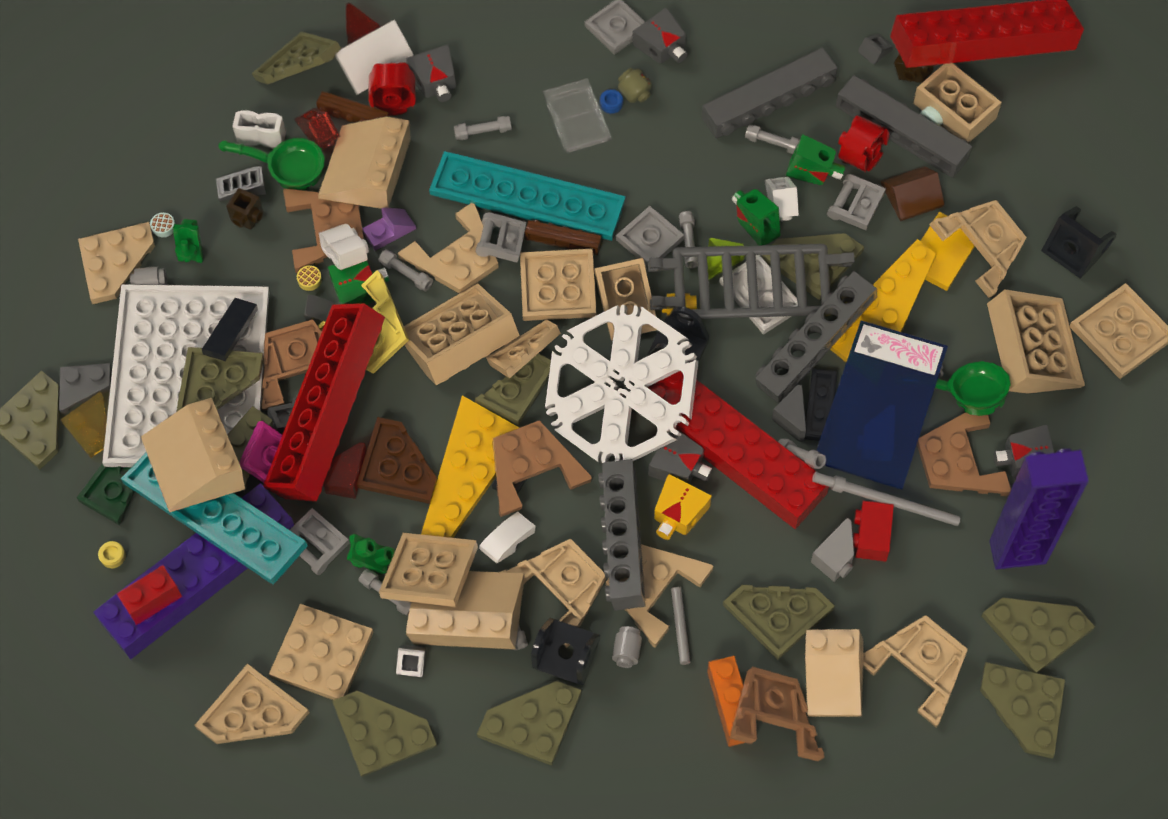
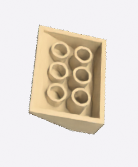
[318,117,411,209]
[404,283,520,385]
[987,290,1085,394]
[141,398,245,513]
[406,571,525,649]

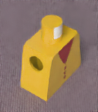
[654,474,712,540]

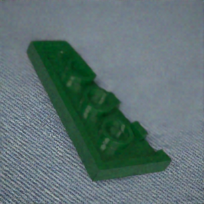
[76,463,134,525]

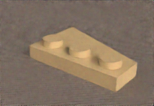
[486,319,561,378]

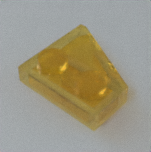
[60,392,107,458]

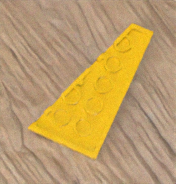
[830,239,936,387]
[421,395,519,538]

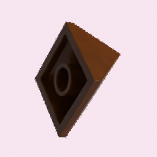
[881,166,944,221]

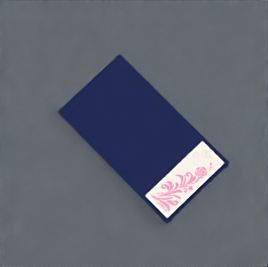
[816,320,948,490]

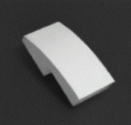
[479,512,536,563]

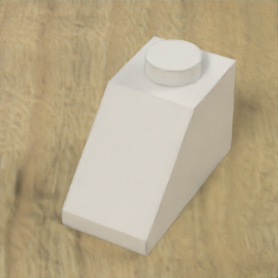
[765,177,799,221]

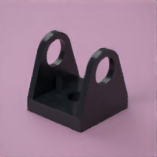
[1041,206,1117,279]
[646,306,709,364]
[531,618,600,685]

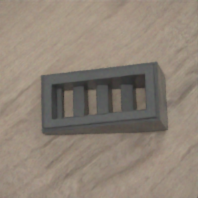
[216,166,266,201]

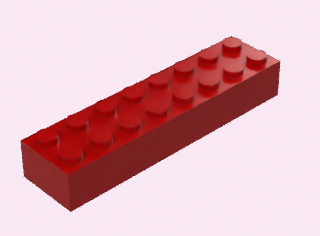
[890,0,1084,68]
[263,303,385,501]
[648,371,829,529]

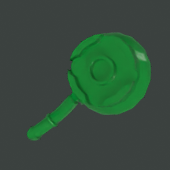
[218,138,325,191]
[894,361,1011,416]

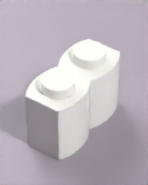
[233,111,286,148]
[319,223,369,270]

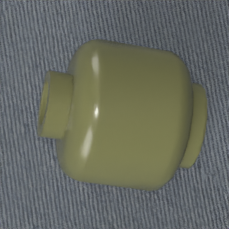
[618,68,652,103]

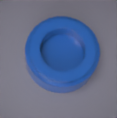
[600,90,623,114]

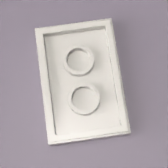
[335,20,414,94]
[719,255,798,335]

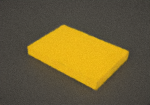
[921,212,975,291]

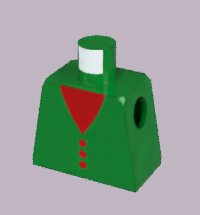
[785,134,845,185]
[732,189,780,245]
[328,261,389,305]

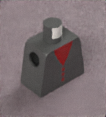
[633,8,687,63]
[406,45,456,102]
[993,425,1054,478]
[648,429,713,484]

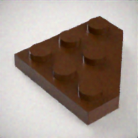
[356,417,437,504]

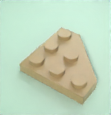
[78,222,155,304]
[195,664,309,744]

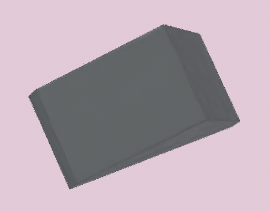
[772,385,806,441]

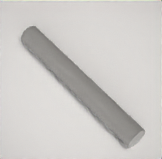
[671,587,691,665]

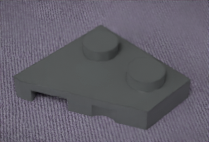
[59,363,112,414]

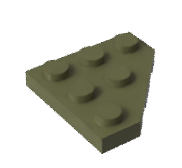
[251,31,341,84]
[762,233,864,300]
[176,347,263,412]
[0,370,60,470]
[723,585,835,660]
[981,598,1095,673]
[980,662,1065,758]
[477,681,582,766]
[332,691,437,777]

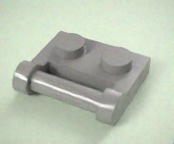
[827,174,886,230]
[476,213,526,263]
[290,508,350,575]

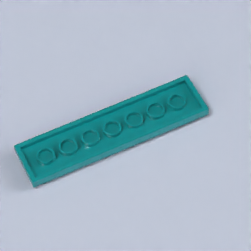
[429,151,626,241]
[121,453,308,585]

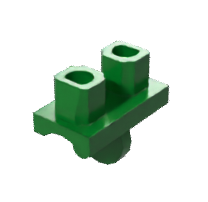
[173,219,203,263]
[347,534,395,574]

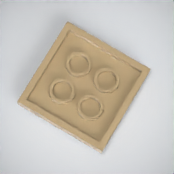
[520,249,596,321]
[1069,283,1168,379]
[379,533,478,607]
[269,604,374,700]

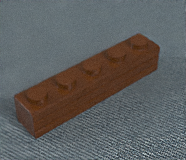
[316,91,389,123]
[525,220,601,255]

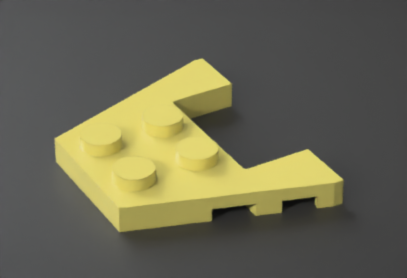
[318,270,409,374]

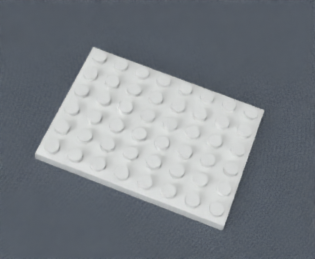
[102,285,269,467]

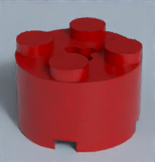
[369,62,416,115]
[838,115,889,172]

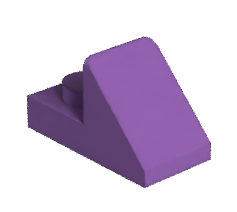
[362,208,416,251]

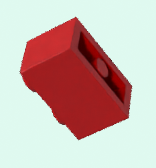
[853,501,894,562]
[117,565,182,625]

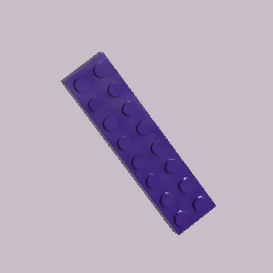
[989,449,1089,570]
[93,483,294,660]

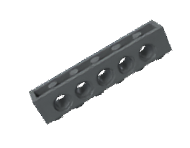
[755,271,877,404]
[598,459,646,611]

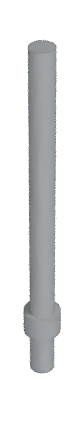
[812,472,960,526]

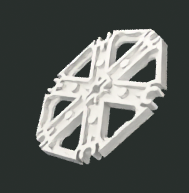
[545,305,698,463]

